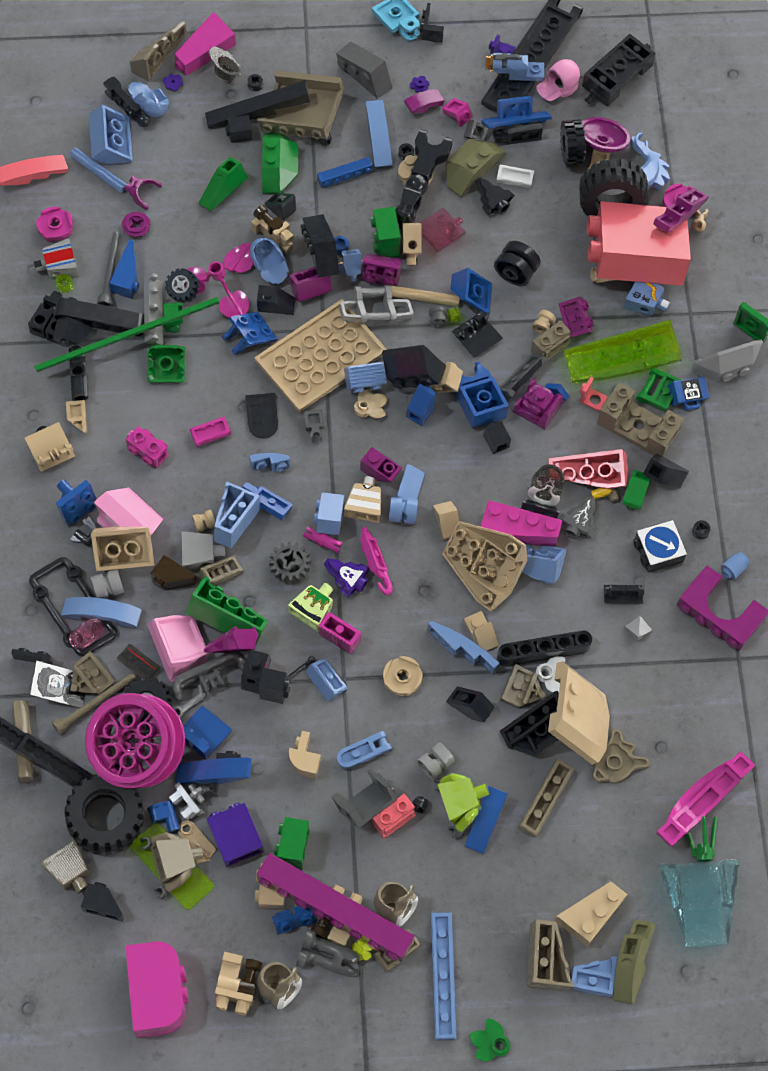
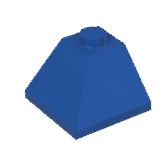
[450,268,492,315]

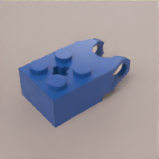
[454,362,509,429]

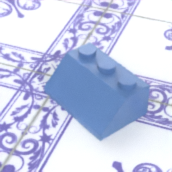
[89,104,133,164]

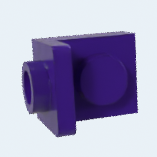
[489,34,516,58]

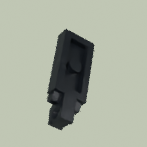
[493,123,543,145]

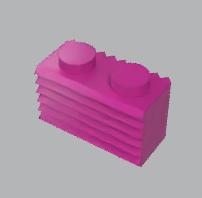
[319,612,361,654]

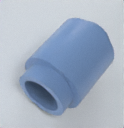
[721,552,749,580]

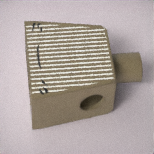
[41,840,90,894]

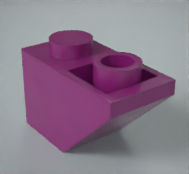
[360,447,402,483]

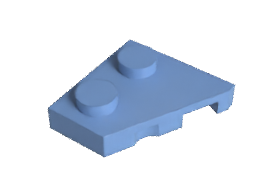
[571,956,617,997]

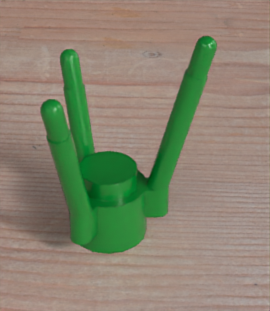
[686,816,717,862]

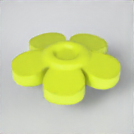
[352,938,372,961]

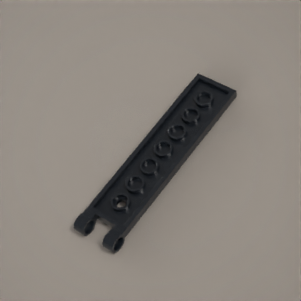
[481,0,584,112]

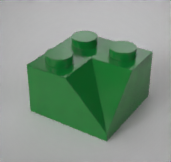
[370,207,401,258]
[274,817,310,871]

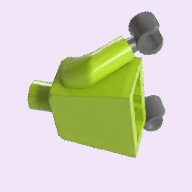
[434,773,489,838]

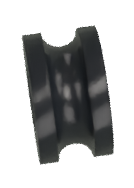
[248,74,263,91]
[398,143,414,161]
[692,520,710,540]

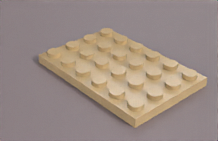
[254,299,387,413]

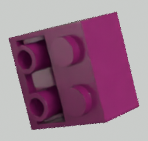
[362,253,402,286]

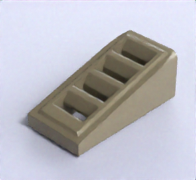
[198,555,243,586]

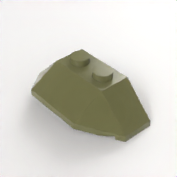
[446,139,507,198]

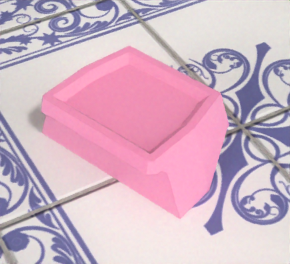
[94,487,163,536]
[147,615,209,683]

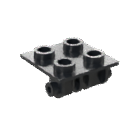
[452,312,503,357]

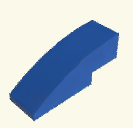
[465,786,508,854]

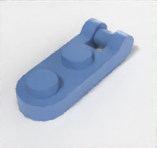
[337,731,392,769]

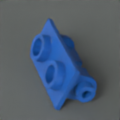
[272,906,317,935]

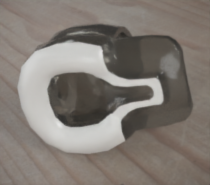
[527,464,565,506]

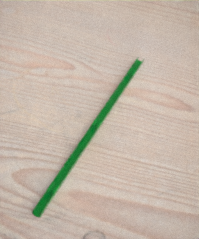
[34,297,219,372]

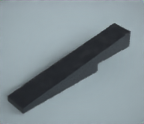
[205,80,310,129]
[0,717,92,788]

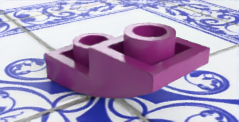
[404,89,445,113]

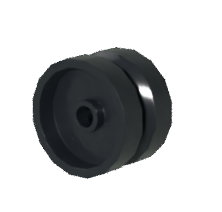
[494,241,541,286]

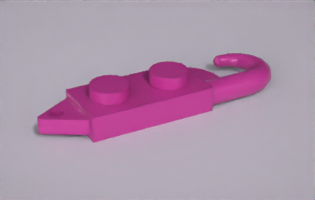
[359,526,393,595]

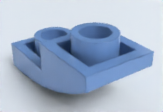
[249,453,290,472]

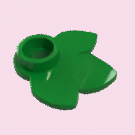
[469,1018,510,1062]

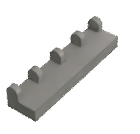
[144,273,163,346]

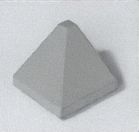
[625,616,652,642]

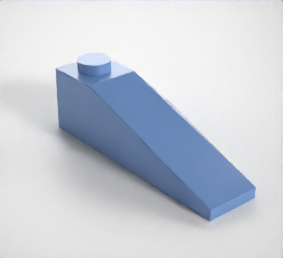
[522,544,567,584]

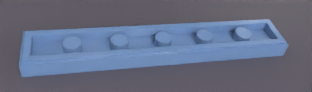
[431,913,456,1040]

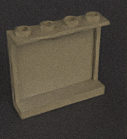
[257,70,345,139]

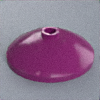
[582,117,630,153]

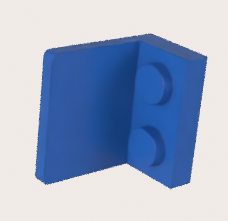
[183,706,232,760]

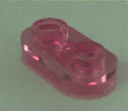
[69,618,103,649]

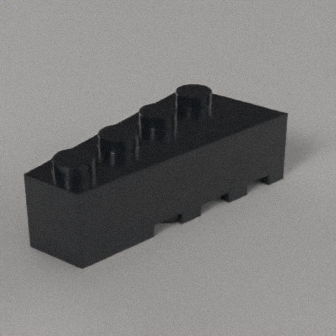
[300,214,339,278]

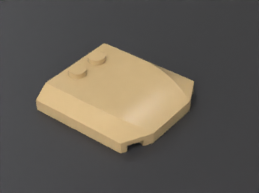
[548,661,610,765]

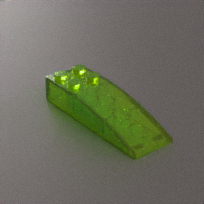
[563,320,682,383]

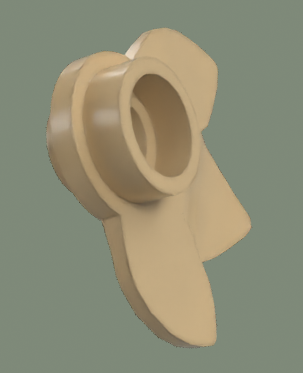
[354,389,388,419]

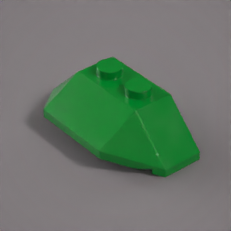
[262,133,298,194]

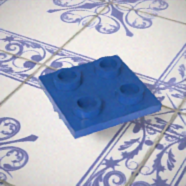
[222,312,277,355]

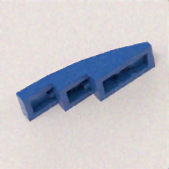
[176,757,252,785]

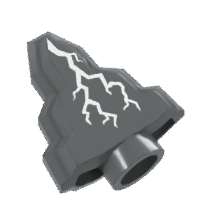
[558,496,596,539]

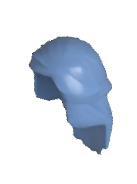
[128,81,169,118]
[250,237,289,285]

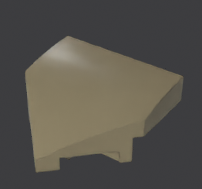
[71,651,115,694]
[500,664,546,708]

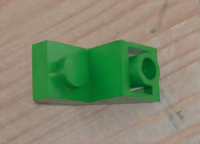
[622,470,651,509]

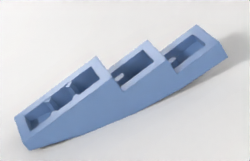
[365,100,392,168]
[427,621,499,675]

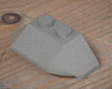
[691,339,763,382]

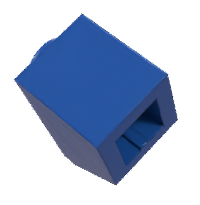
[406,384,436,426]

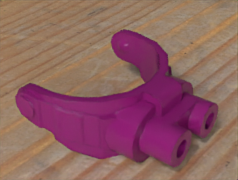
[124,175,162,210]

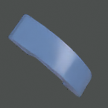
[61,597,142,628]

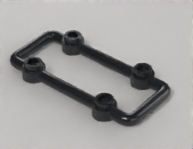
[29,557,117,657]

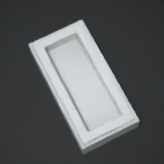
[496,165,534,189]

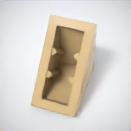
[433,501,459,540]

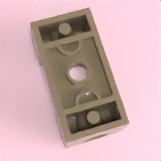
[597,382,684,457]

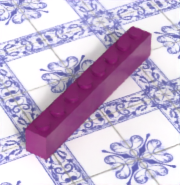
[257,853,415,962]

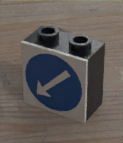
[633,520,687,573]

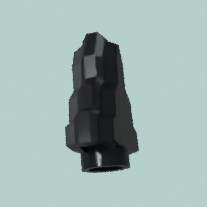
[475,177,515,215]

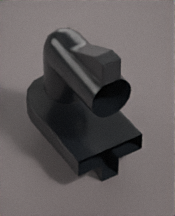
[70,516,97,546]

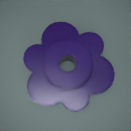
[163,74,183,91]
[410,76,430,93]

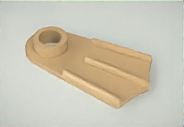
[178,820,217,864]

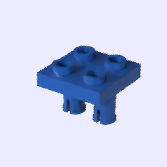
[55,480,97,527]

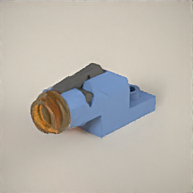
[485,53,544,81]

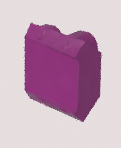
[203,626,259,653]

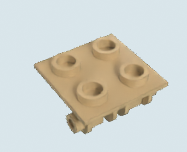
[25,422,75,472]

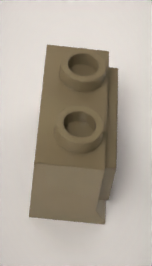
[531,321,571,361]

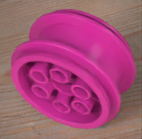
[85,693,185,788]

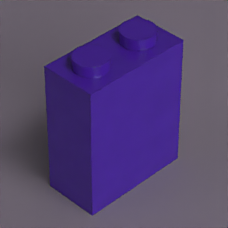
[207,803,264,867]

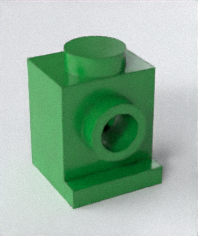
[163,302,183,333]

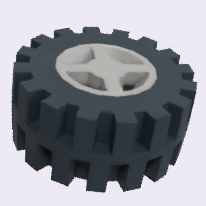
[165,268,200,303]

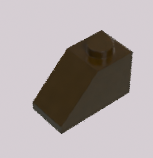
[150,555,197,590]

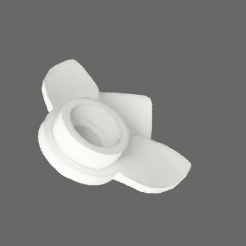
[536,656,565,693]

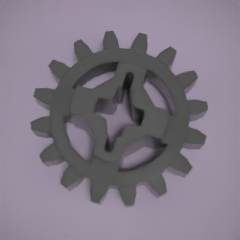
[269,541,311,583]

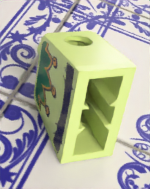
[288,583,333,632]

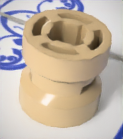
[532,310,556,335]
[192,509,216,533]

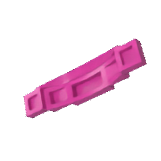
[656,751,755,848]

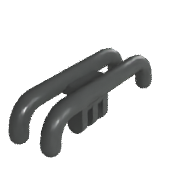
[172,651,246,701]

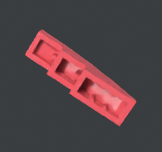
[0,155,68,186]

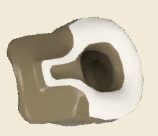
[374,882,418,927]
[257,962,302,1009]

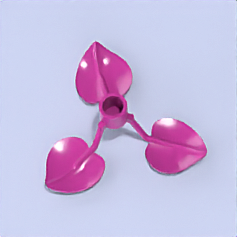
[180,242,254,318]

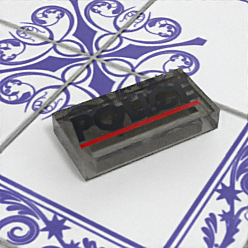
[117,643,160,680]

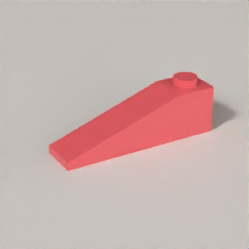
[549,449,628,489]

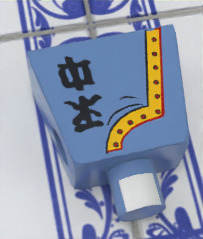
[623,282,670,316]

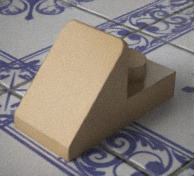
[464,611,499,652]

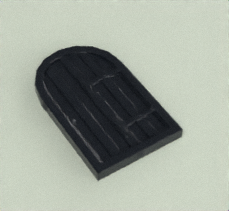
[245,393,278,439]

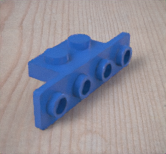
[481,96,552,129]

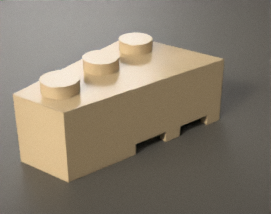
[555,882,627,947]

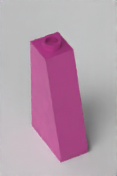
[175,12,236,76]

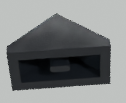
[264,193,296,221]

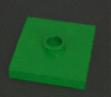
[733,301,768,343]

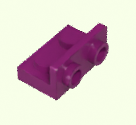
[558,297,594,339]

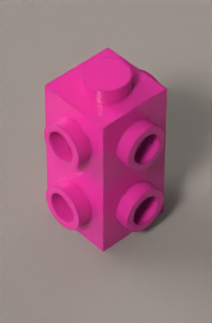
[126,426,169,468]

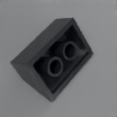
[382,345,446,389]

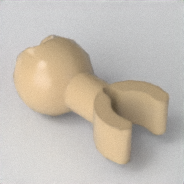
[692,209,708,232]

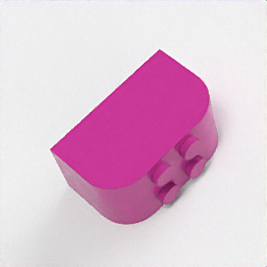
[125,941,189,1038]

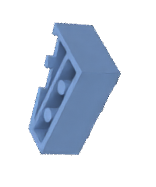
[214,481,260,548]

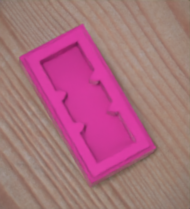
[189,416,231,447]

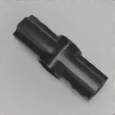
[68,345,88,401]

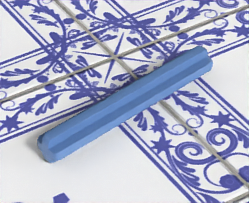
[70,148,126,193]

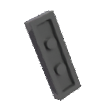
[499,354,547,397]

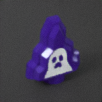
[324,558,369,598]

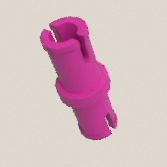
[303,526,343,553]

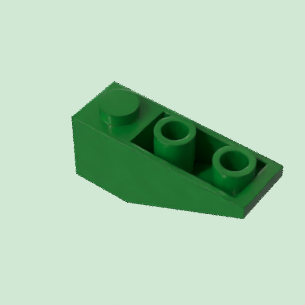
[198,157,248,212]

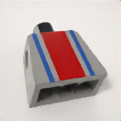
[34,239,79,279]

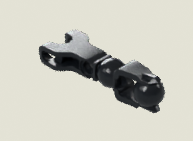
[395,129,453,229]

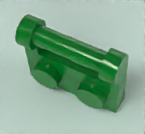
[636,368,681,412]

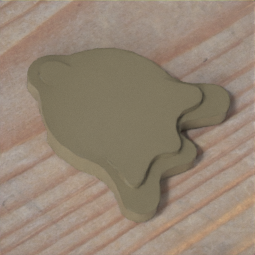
[592,729,649,783]

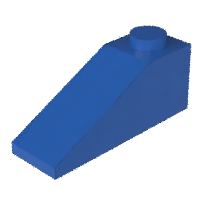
[109,239,139,299]

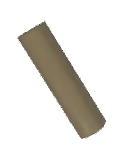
[12,700,35,784]
[518,758,575,837]

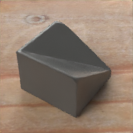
[464,120,488,141]

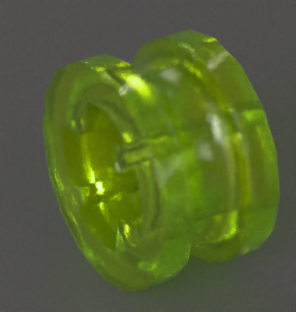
[56,274,73,293]
[447,306,461,324]

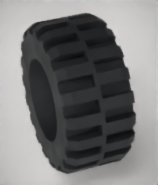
[579,158,649,216]
[64,774,144,855]

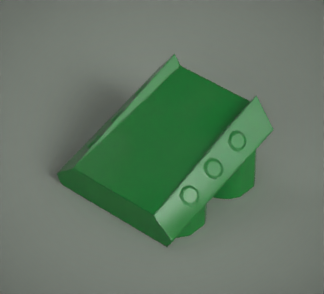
[147,345,185,383]

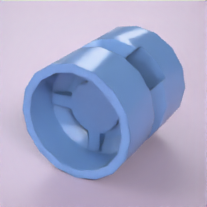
[389,497,418,524]

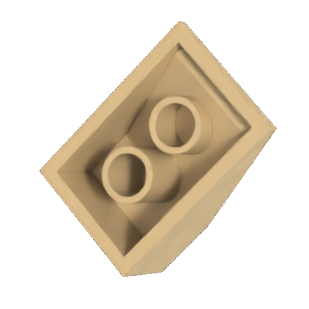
[91,526,155,571]

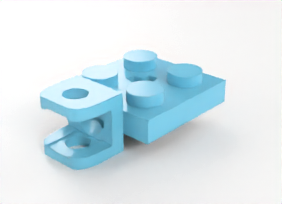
[372,0,420,42]

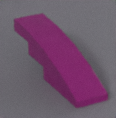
[653,188,709,233]

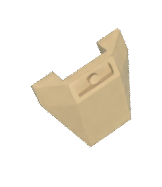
[442,521,528,611]

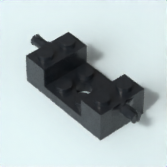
[582,34,656,106]

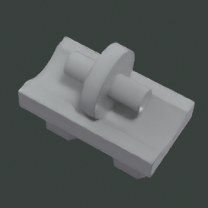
[169,782,205,820]

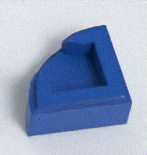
[545,383,569,401]

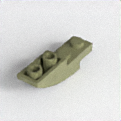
[614,920,656,1004]

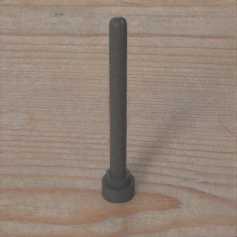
[97,232,120,307]

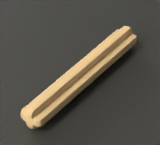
[391,286,460,306]

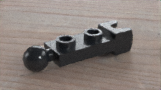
[103,76,151,127]

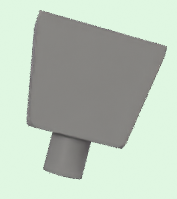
[181,532,225,572]

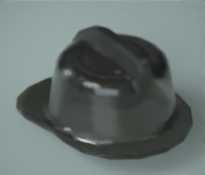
[209,47,243,84]

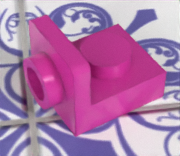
[442,98,472,127]

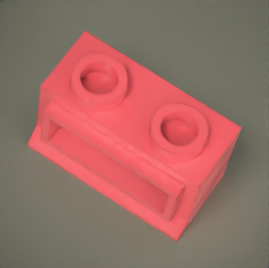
[371,793,416,839]

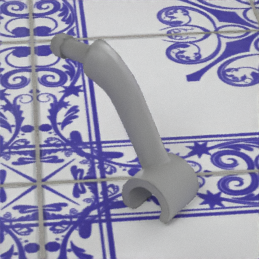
[173,685,205,720]

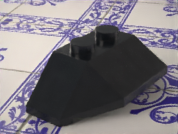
[500,691,559,755]

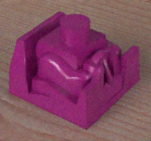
[513,378,564,430]

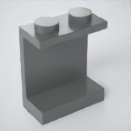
[332,769,397,828]

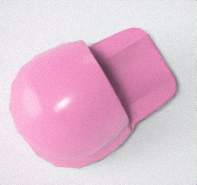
[536,59,580,101]

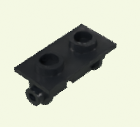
[521,499,560,519]
[604,585,644,604]

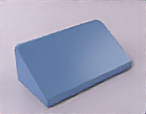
[397,464,425,501]
[306,658,348,701]

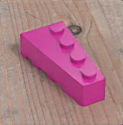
[481,500,563,546]

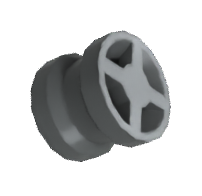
[429,306,448,328]

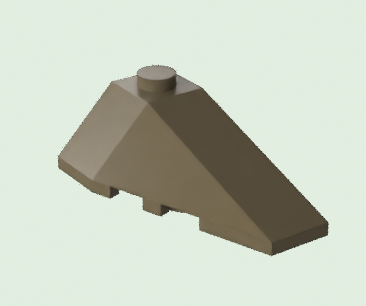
[130,22,187,82]

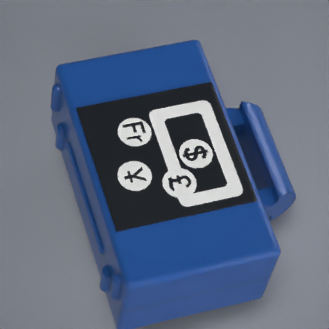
[667,377,710,410]

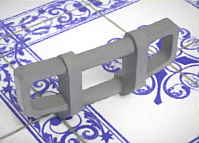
[339,285,414,323]

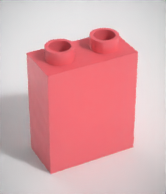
[587,201,691,286]

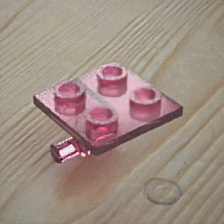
[420,208,466,252]

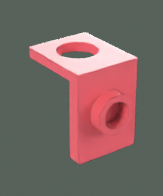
[579,377,608,412]

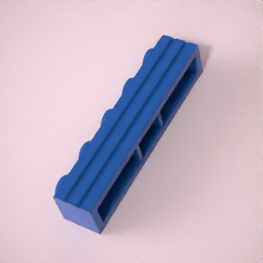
[317,157,373,188]

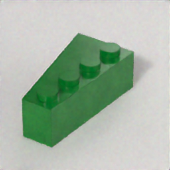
[184,576,268,646]

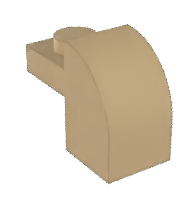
[289,731,321,779]

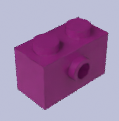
[289,267,332,302]

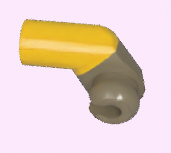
[591,488,620,503]

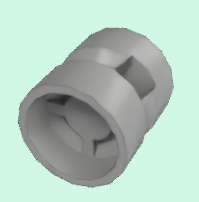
[91,569,124,599]
[417,742,455,780]

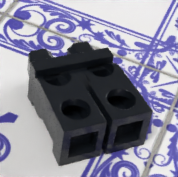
[28,290,77,344]

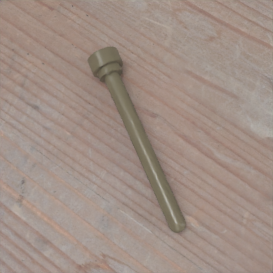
[52,673,136,736]

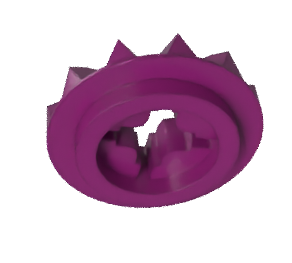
[122,212,151,238]

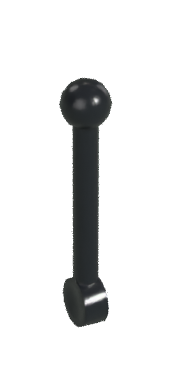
[287,656,316,680]

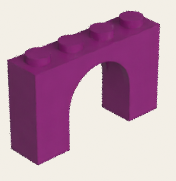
[677,565,768,651]

